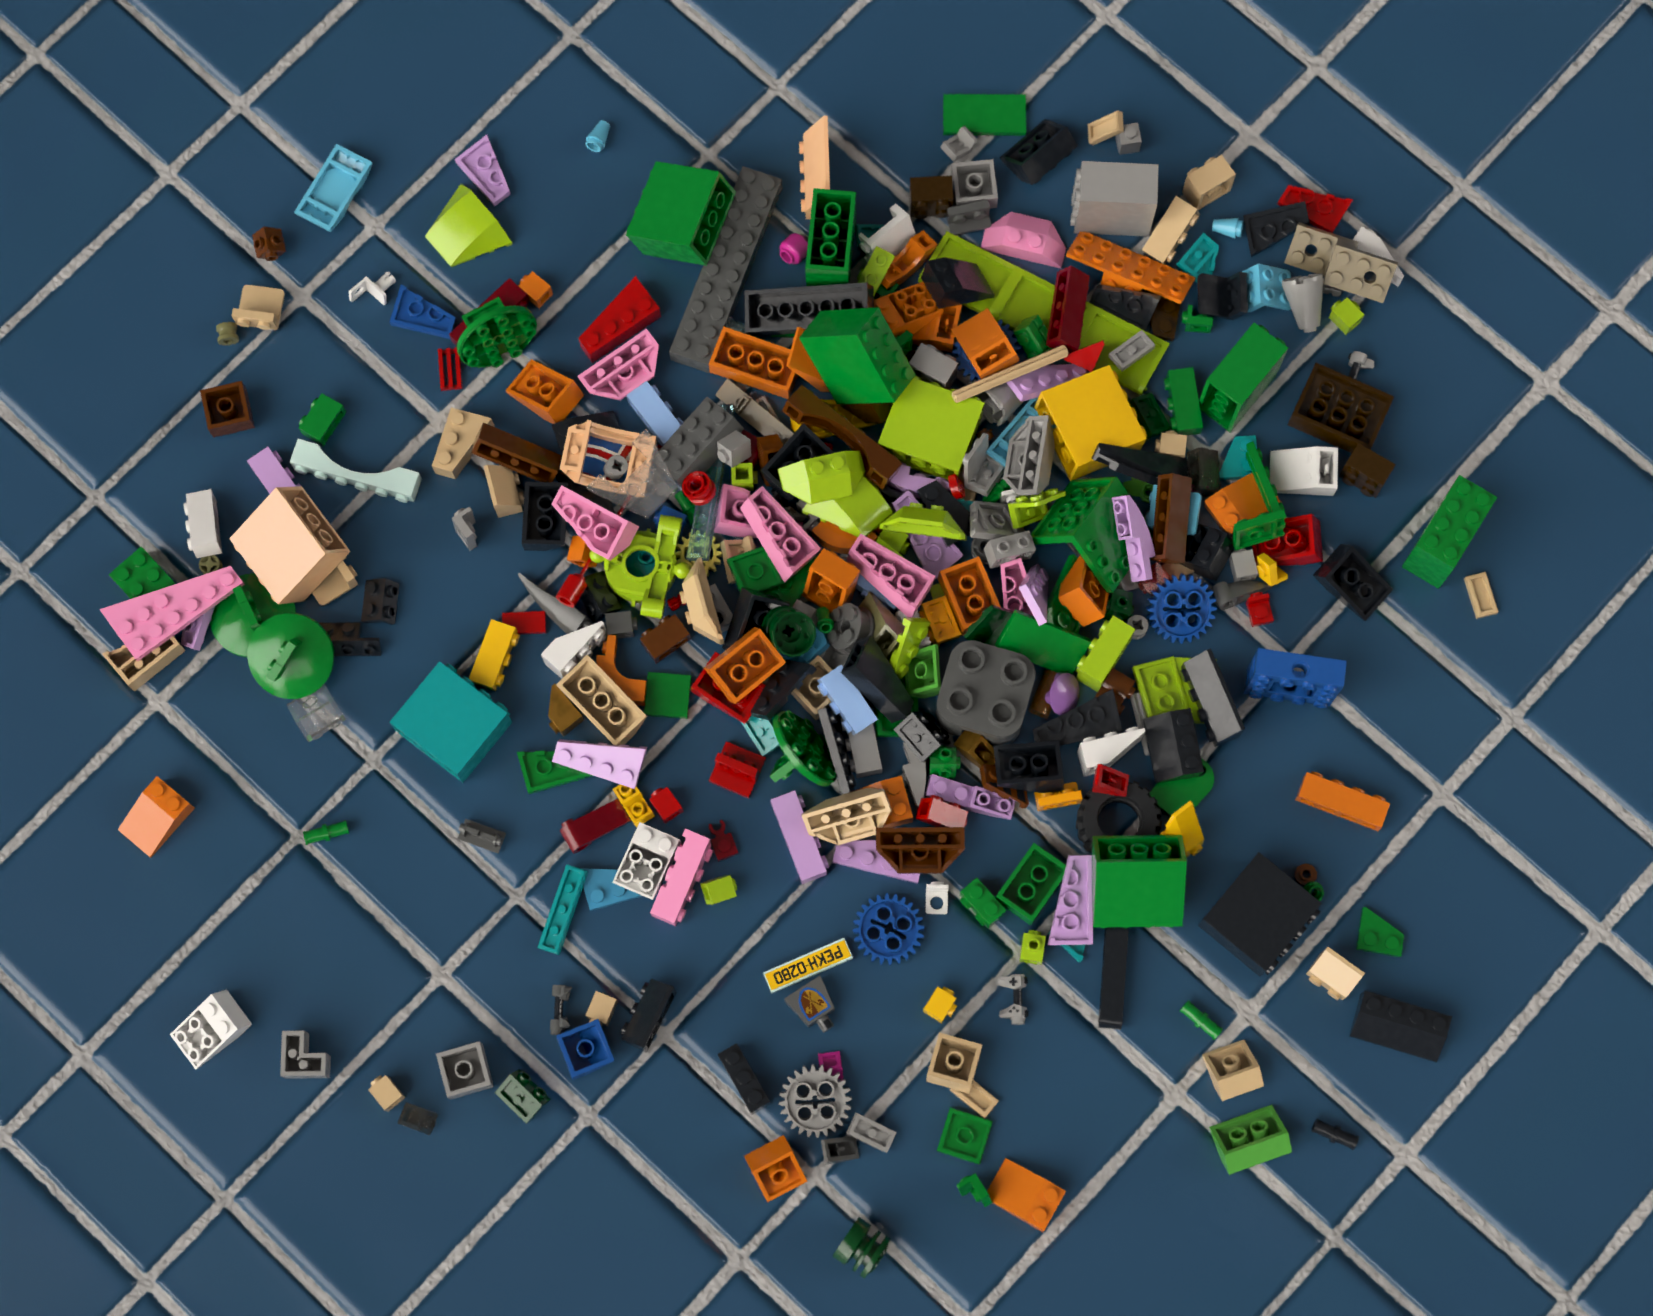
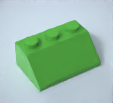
[1209,1105,1292,1175]

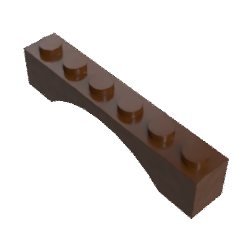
[782,385,903,490]

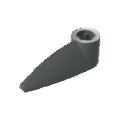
[1211,580,1273,610]

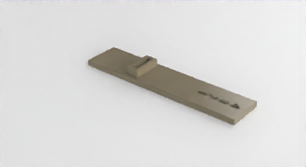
[715,378,794,445]

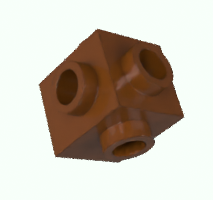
[252,226,286,261]

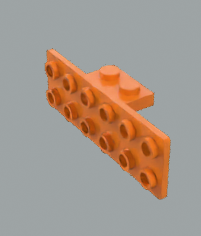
[1066,232,1195,304]

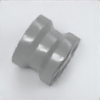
[603,455,628,480]
[1127,615,1148,640]

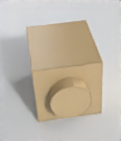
[585,991,618,1027]
[368,1075,406,1112]

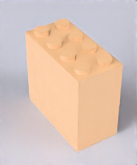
[230,486,351,604]

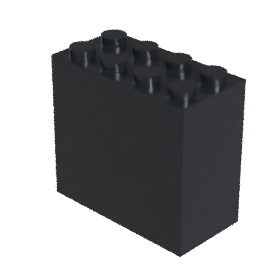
[1198,852,1322,977]

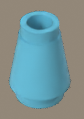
[586,120,610,152]
[1212,218,1244,239]

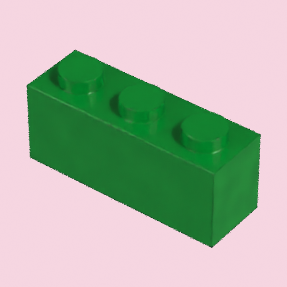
[1163,367,1203,436]

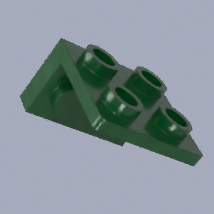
[964,605,1013,646]

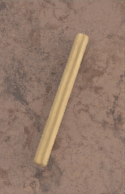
[952,345,1068,403]

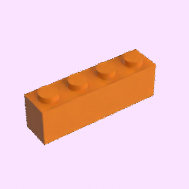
[1295,771,1390,831]

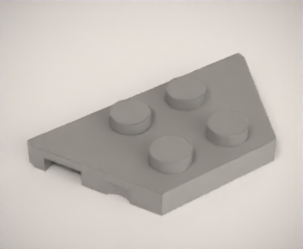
[970,501,1025,540]

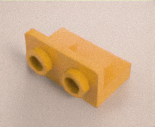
[918,595,961,647]
[1034,782,1083,811]

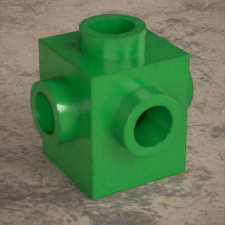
[929,747,961,778]

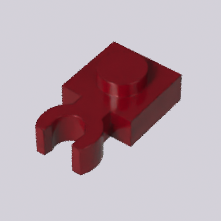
[709,820,738,862]

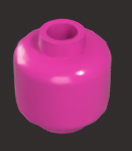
[780,233,808,264]

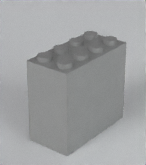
[1070,161,1159,237]

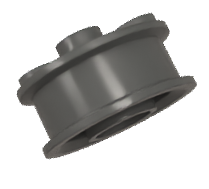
[827,603,875,653]

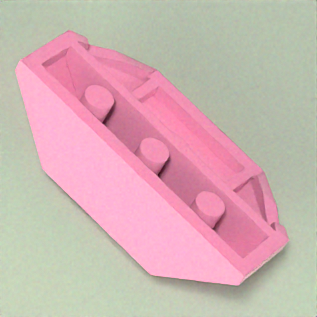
[980,212,1066,269]
[577,328,659,401]

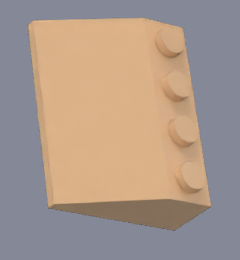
[799,116,830,219]

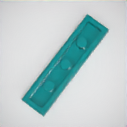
[537,864,588,955]

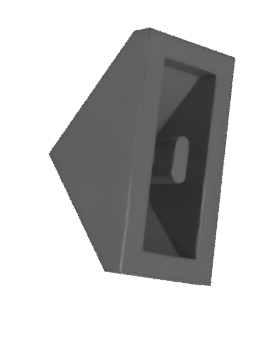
[821,1136,859,1165]

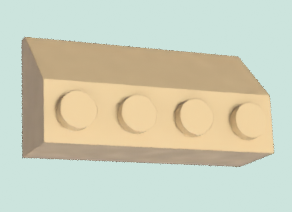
[556,655,647,746]

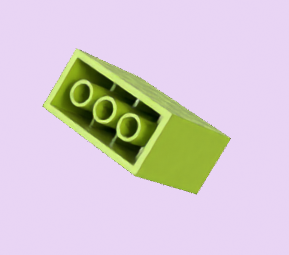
[878,376,985,481]

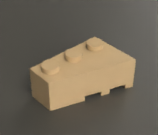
[1142,196,1200,264]
[432,408,494,479]

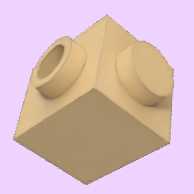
[1154,431,1187,458]

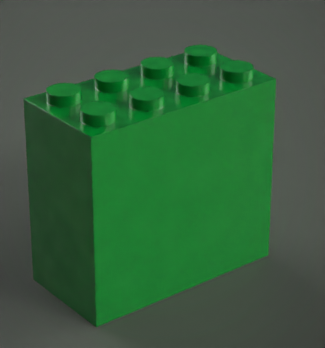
[626,161,736,266]
[805,188,856,286]
[799,307,916,404]
[1199,323,1288,433]
[1401,475,1497,589]
[1092,835,1187,928]

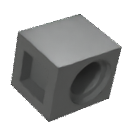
[605,611,638,639]

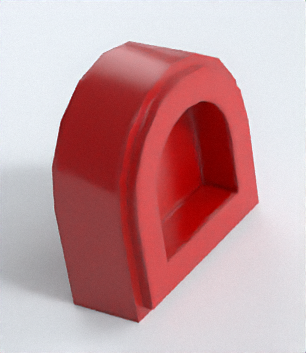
[948,474,965,500]

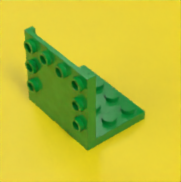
[1031,477,1153,593]

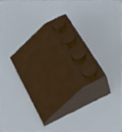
[1287,363,1394,453]

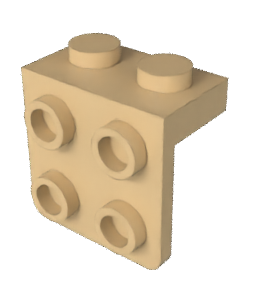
[231,285,285,330]
[312,557,358,606]

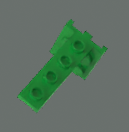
[1232,442,1286,551]

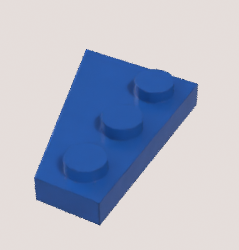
[389,284,457,339]

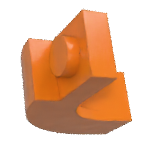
[812,521,882,554]
[596,635,647,706]

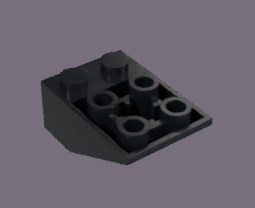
[1179,523,1234,581]

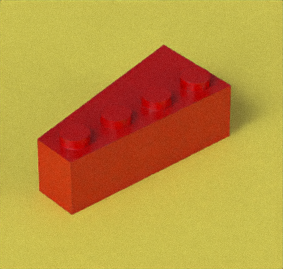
[578,276,661,363]

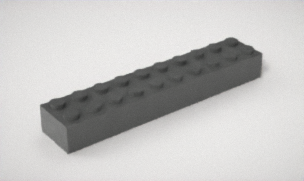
[669,166,782,374]

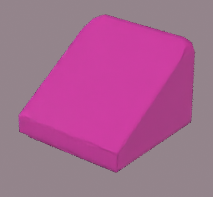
[818,1051,843,1079]

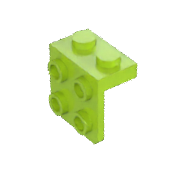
[1008,488,1066,529]

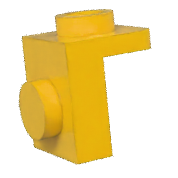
[1257,553,1288,586]

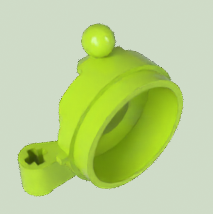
[589,514,691,619]

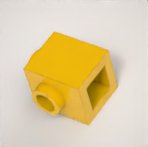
[923,986,957,1023]

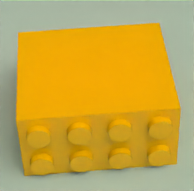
[1034,365,1147,481]

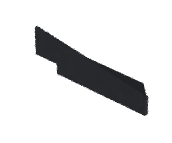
[1091,443,1188,485]

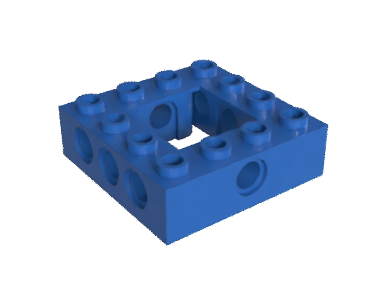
[1243,648,1347,708]

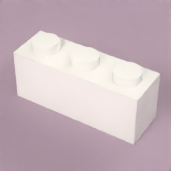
[184,489,222,558]

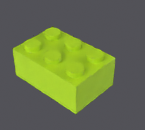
[1076,616,1135,692]

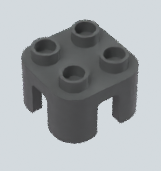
[936,641,1035,747]

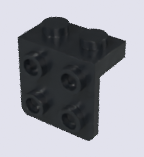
[1197,271,1248,320]

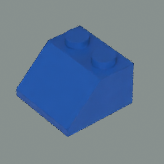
[556,1019,614,1080]

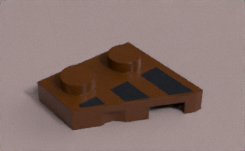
[980,764,1029,809]

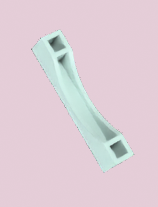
[290,439,422,503]

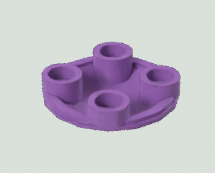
[1045,672,1080,716]

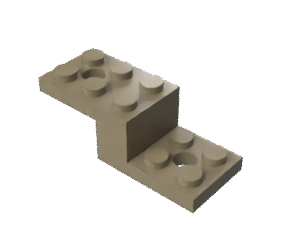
[1284,222,1398,303]

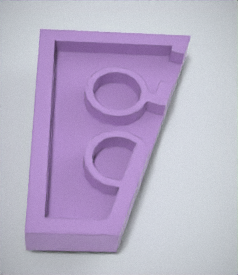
[455,135,510,207]

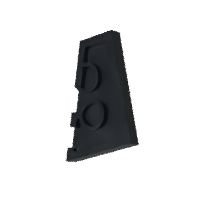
[917,480,970,548]

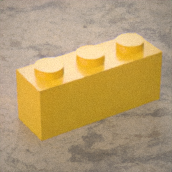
[469,619,520,691]

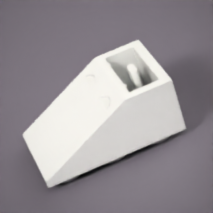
[1269,446,1338,496]
[541,621,607,679]
[1077,727,1145,777]
[612,822,681,900]
[170,989,252,1069]

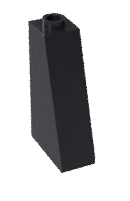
[841,635,914,723]

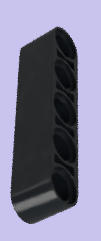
[1098,927,1129,1030]

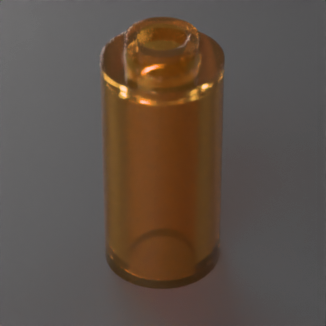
[1028,670,1058,719]

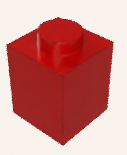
[649,787,683,824]

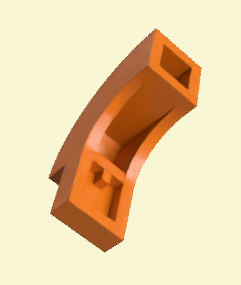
[881,230,938,289]

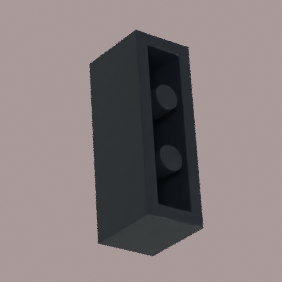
[717,1043,771,1115]

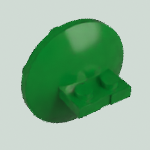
[457,297,537,368]
[210,573,297,658]
[247,612,334,699]
[770,710,837,787]

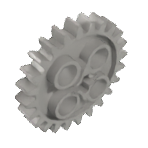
[779,1064,852,1138]

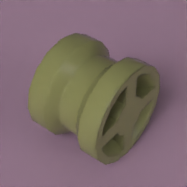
[216,322,239,345]
[198,555,223,574]

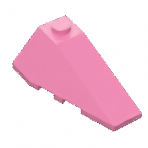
[713,484,803,538]
[552,485,639,560]

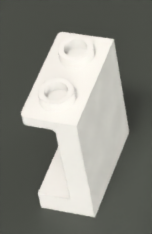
[858,204,916,263]

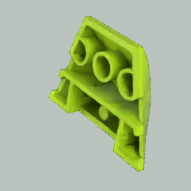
[425,184,513,267]
[802,473,893,537]

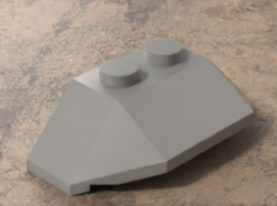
[1003,415,1055,496]

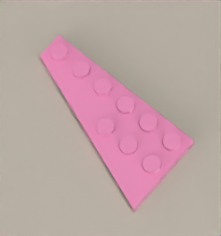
[99,566,245,661]

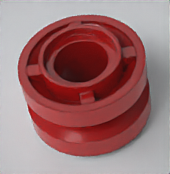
[682,471,716,506]

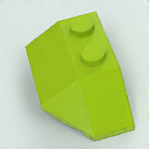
[777,451,865,505]
[879,503,967,541]

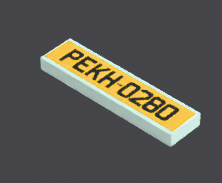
[763,938,853,994]

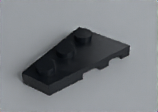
[1243,201,1310,257]
[1089,284,1162,331]
[750,659,817,720]

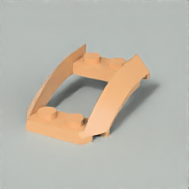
[560,420,657,498]

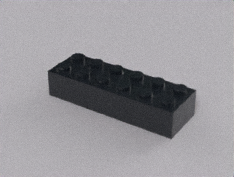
[744,282,874,336]

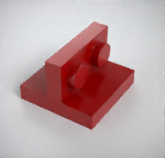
[709,741,766,799]

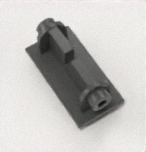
[458,819,506,854]

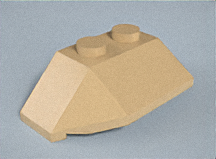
[679,557,724,645]
[801,788,892,845]

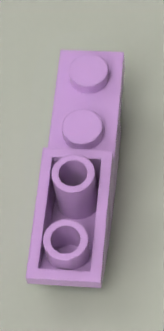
[887,462,950,499]
[1112,495,1155,582]
[925,774,1016,820]

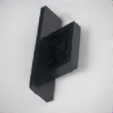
[319,622,382,656]

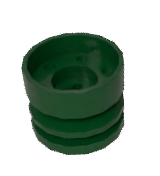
[761,605,816,657]
[832,1217,891,1279]

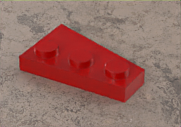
[1277,185,1353,233]

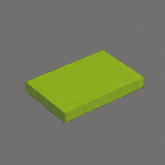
[1132,656,1190,717]

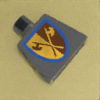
[784,975,835,1033]

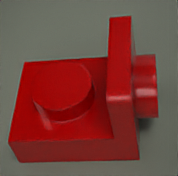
[1246,592,1274,627]

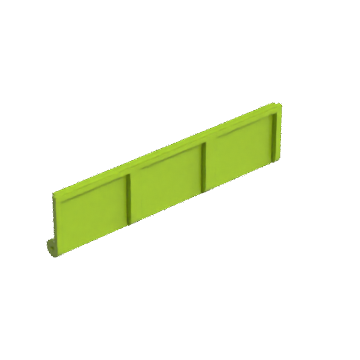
[918,231,1170,396]

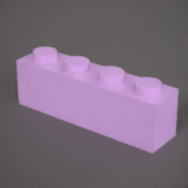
[247,447,301,494]
[770,790,829,884]

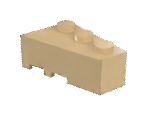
[102,636,186,692]

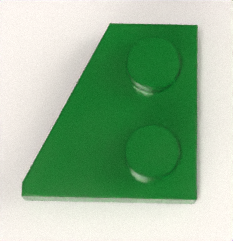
[1356,907,1404,958]

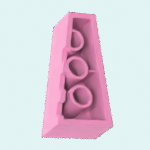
[740,486,821,583]
[846,533,936,618]
[1000,558,1033,616]
[650,829,713,926]

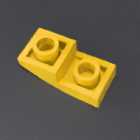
[613,784,655,828]

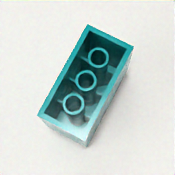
[390,661,512,783]

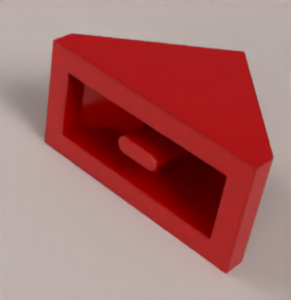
[1064,340,1105,372]
[1092,764,1129,797]

